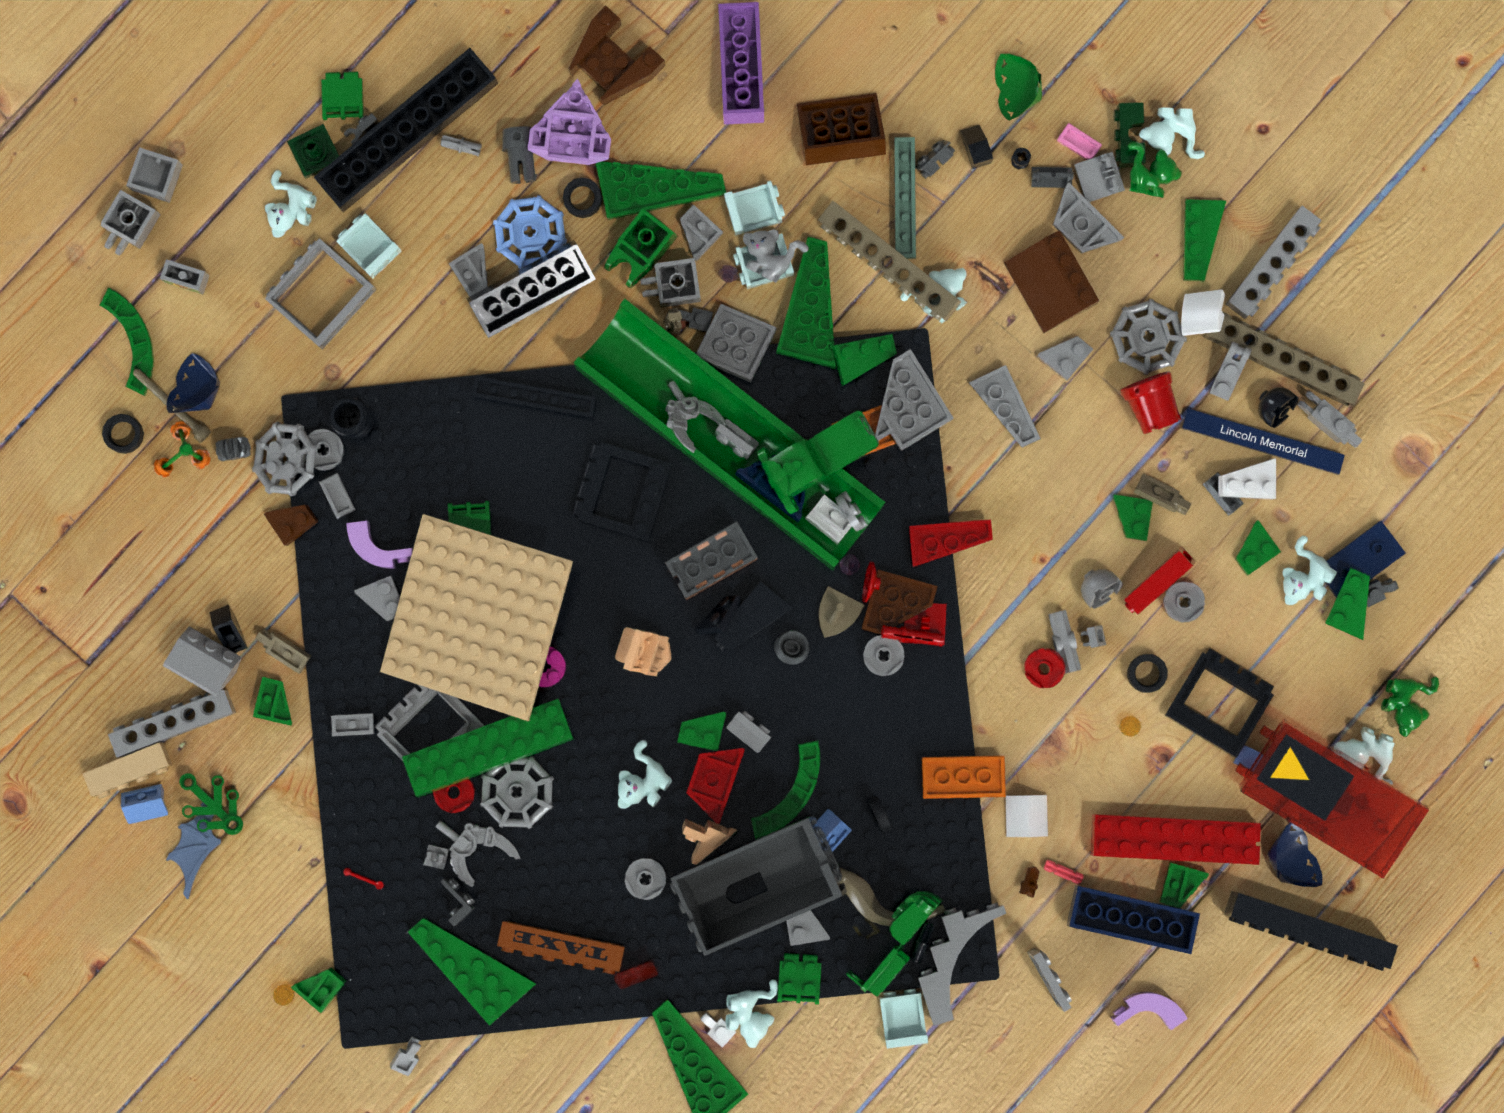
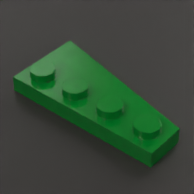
[1183,199,1226,282]

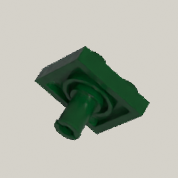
[287,124,339,179]

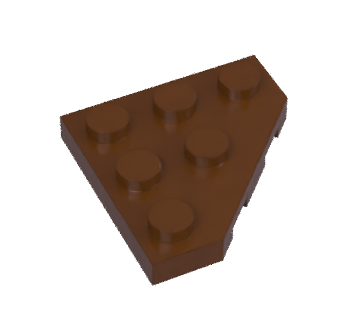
[862,570,938,635]

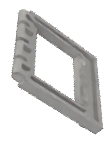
[375,685,485,761]

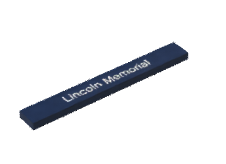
[1181,408,1345,475]

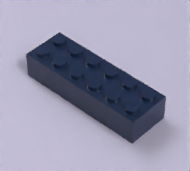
[1067,885,1200,954]

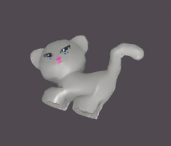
[743,229,809,283]

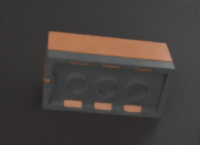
[665,522,758,600]

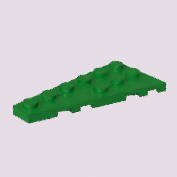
[776,237,836,369]

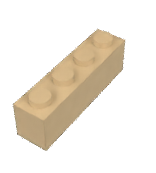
[83,742,172,799]

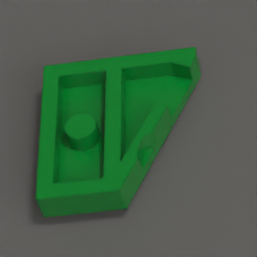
[1113,494,1153,541]
[1235,520,1281,576]
[677,712,726,751]
[1159,863,1209,908]
[291,968,346,1013]

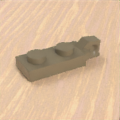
[663,308,682,336]
[1134,474,1192,515]
[255,629,311,674]

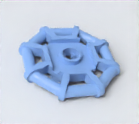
[493,195,567,269]

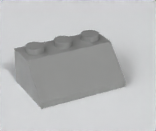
[163,627,242,697]

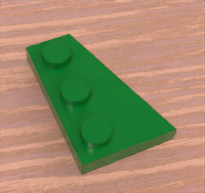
[833,334,897,386]
[1325,567,1370,640]

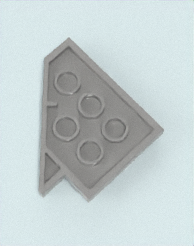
[875,349,954,451]

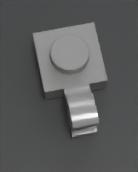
[390,1036,421,1076]

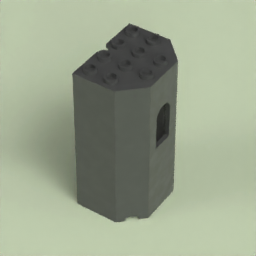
[670,815,847,956]

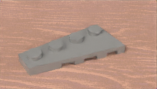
[969,365,1041,448]

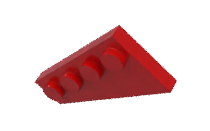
[909,519,993,567]

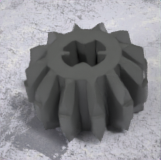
[215,437,251,461]

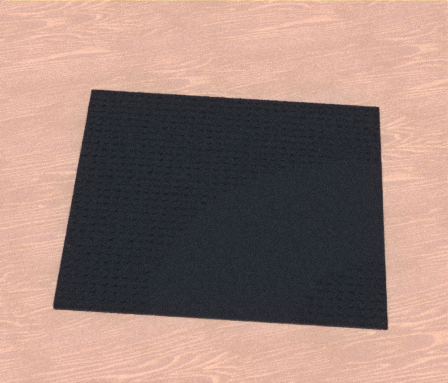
[281,328,1000,1049]

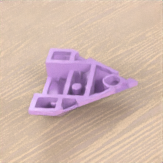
[528,79,611,165]

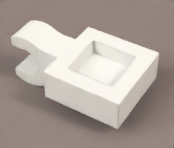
[700,1013,736,1048]

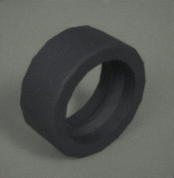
[563,178,602,218]
[102,414,144,454]
[1127,654,1168,693]

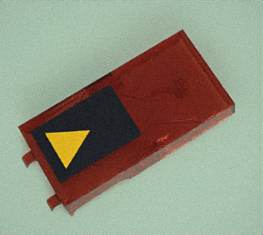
[1235,718,1429,879]

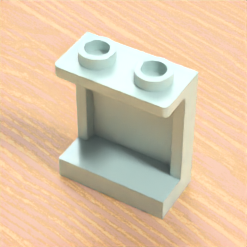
[724,181,785,236]
[336,213,402,279]
[733,234,794,289]
[879,989,928,1049]

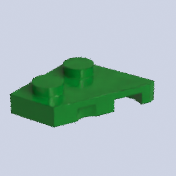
[253,677,292,726]

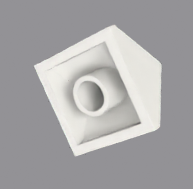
[1005,795,1048,837]

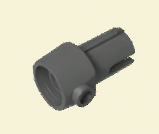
[502,126,538,184]

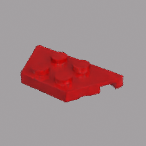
[686,748,745,824]

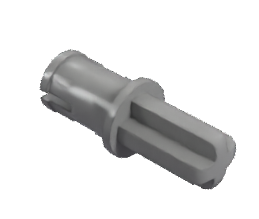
[441,135,482,157]

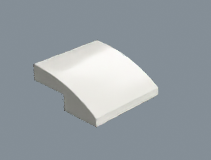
[1181,289,1225,336]

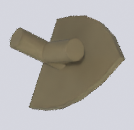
[819,586,864,638]

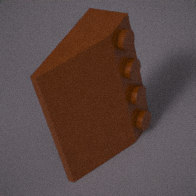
[797,93,886,166]
[1004,230,1100,334]

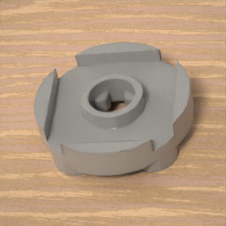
[302,429,344,471]
[835,491,868,531]
[1163,582,1205,623]
[863,636,904,676]
[625,858,666,900]

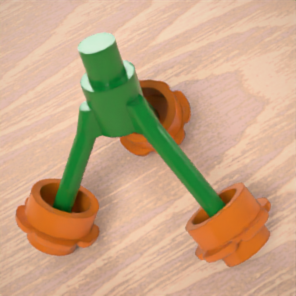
[154,421,211,477]

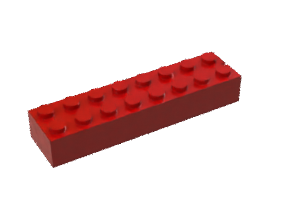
[1091,814,1261,865]

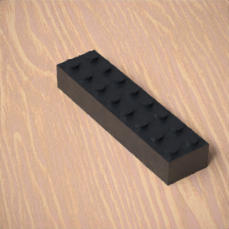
[1224,891,1398,971]

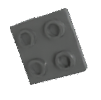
[440,877,476,926]

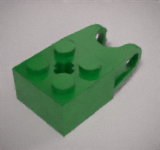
[604,208,678,288]

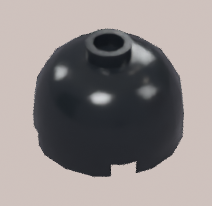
[1258,387,1299,428]

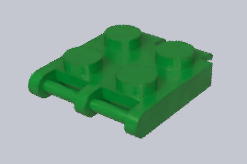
[321,72,364,120]
[448,501,491,535]
[778,953,821,1005]

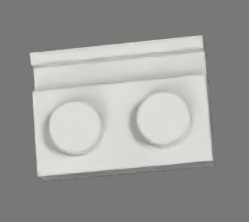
[805,495,852,544]

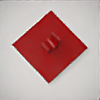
[904,603,947,645]

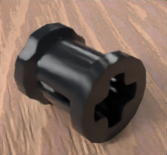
[1011,148,1031,170]

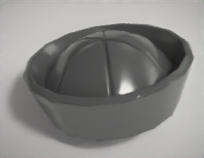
[774,630,809,665]

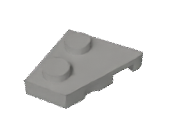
[1037,336,1093,381]

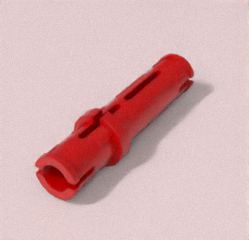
[881,625,944,647]

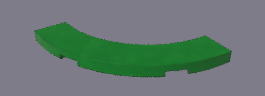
[99,287,154,396]
[751,740,820,839]

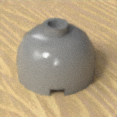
[1081,569,1123,609]

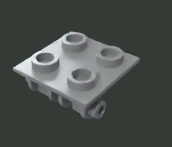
[1074,152,1125,202]

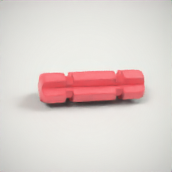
[1044,860,1084,885]

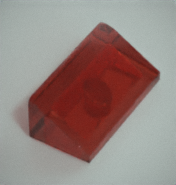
[614,960,658,989]

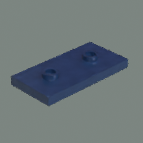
[1325,521,1406,598]

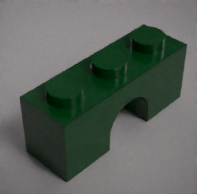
[1113,103,1146,167]

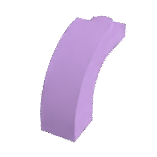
[346,521,413,569]
[1111,992,1188,1030]

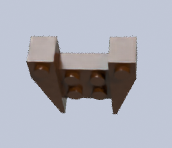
[569,5,665,105]

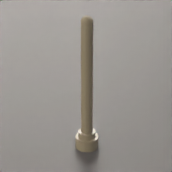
[133,369,211,443]

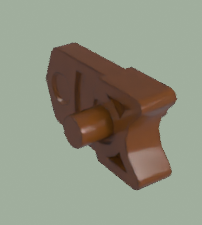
[1019,866,1040,898]

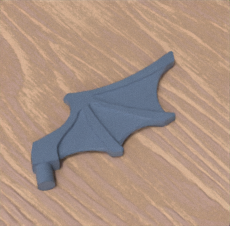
[166,789,221,899]

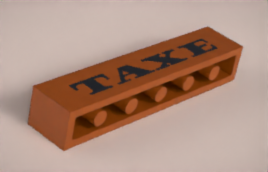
[497,920,625,974]

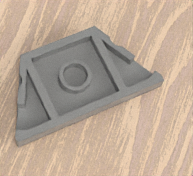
[1053,183,1124,254]

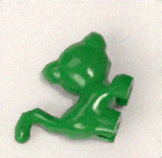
[1128,141,1182,198]
[1381,677,1439,737]

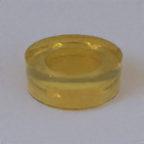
[1119,716,1141,737]
[273,984,295,1006]

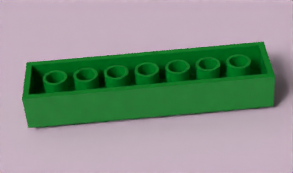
[402,699,574,797]

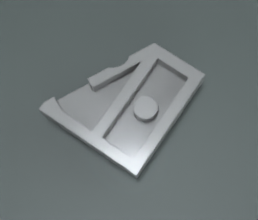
[680,205,723,262]
[449,243,488,297]
[354,576,400,622]
[787,910,830,946]

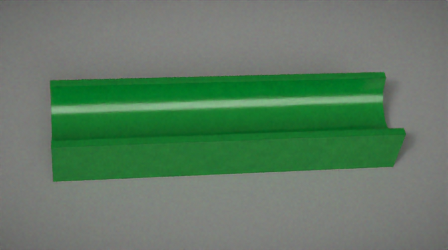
[574,299,885,571]

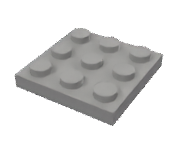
[696,304,776,383]
[1027,948,1072,1012]

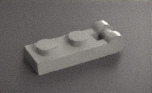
[1209,341,1252,401]

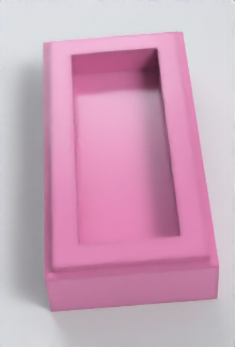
[1057,123,1102,160]

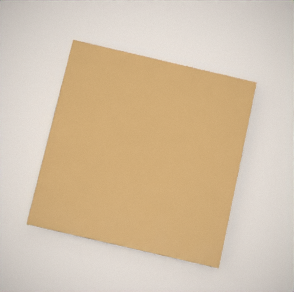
[380,514,573,721]

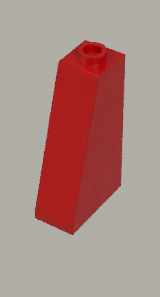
[1124,546,1196,615]

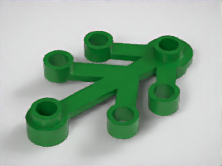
[179,773,243,835]

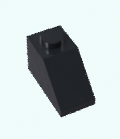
[960,125,993,169]
[210,605,248,653]

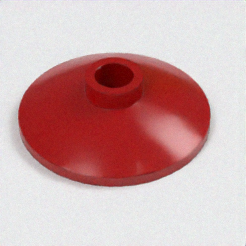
[863,562,881,602]

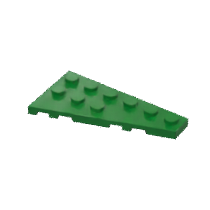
[596,161,726,220]
[408,918,537,1026]
[652,999,748,1113]

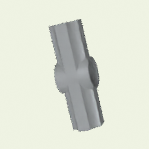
[1048,610,1081,674]

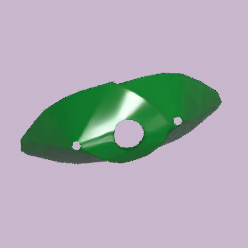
[995,54,1042,121]

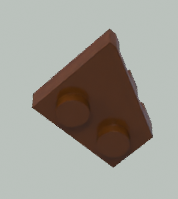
[264,505,319,546]

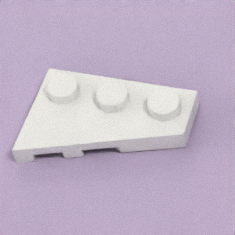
[1218,458,1276,500]

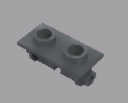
[915,140,955,179]
[1031,167,1074,188]
[1203,472,1244,516]

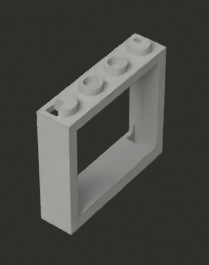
[265,238,376,350]

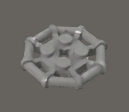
[1110,299,1187,375]
[252,422,318,496]
[480,755,554,829]

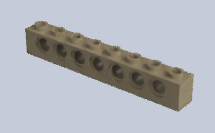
[818,201,961,321]
[1204,312,1365,408]

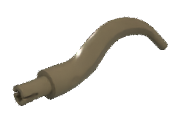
[839,867,945,926]

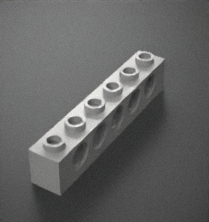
[1225,206,1321,319]
[108,690,236,758]

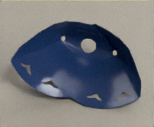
[166,353,220,413]
[1268,820,1323,887]

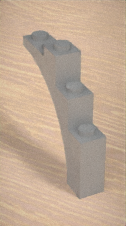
[917,902,1006,1026]

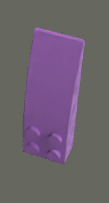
[718,2,764,124]

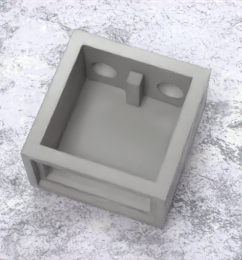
[126,147,183,203]

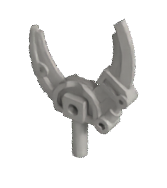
[665,381,727,453]
[435,820,520,887]

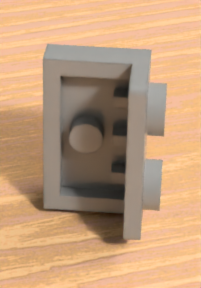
[714,419,759,460]
[727,711,771,753]

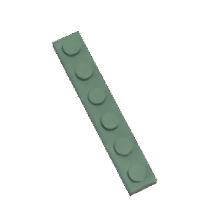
[894,137,916,259]

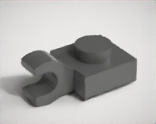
[344,113,379,144]
[678,308,713,333]
[1367,578,1399,607]

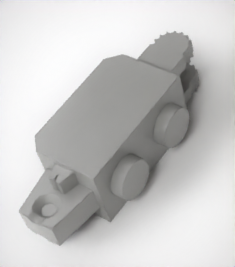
[1297,391,1362,448]

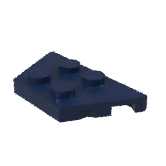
[735,455,805,523]

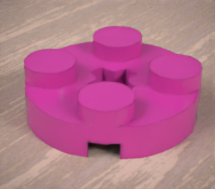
[539,647,566,687]

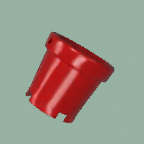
[1120,371,1181,434]

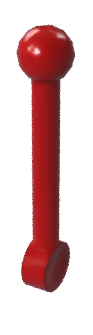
[343,868,384,889]

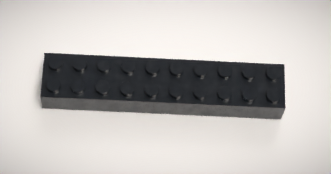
[314,48,498,213]

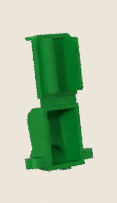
[757,411,879,515]
[846,891,942,996]

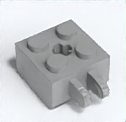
[100,190,161,255]
[640,258,701,308]

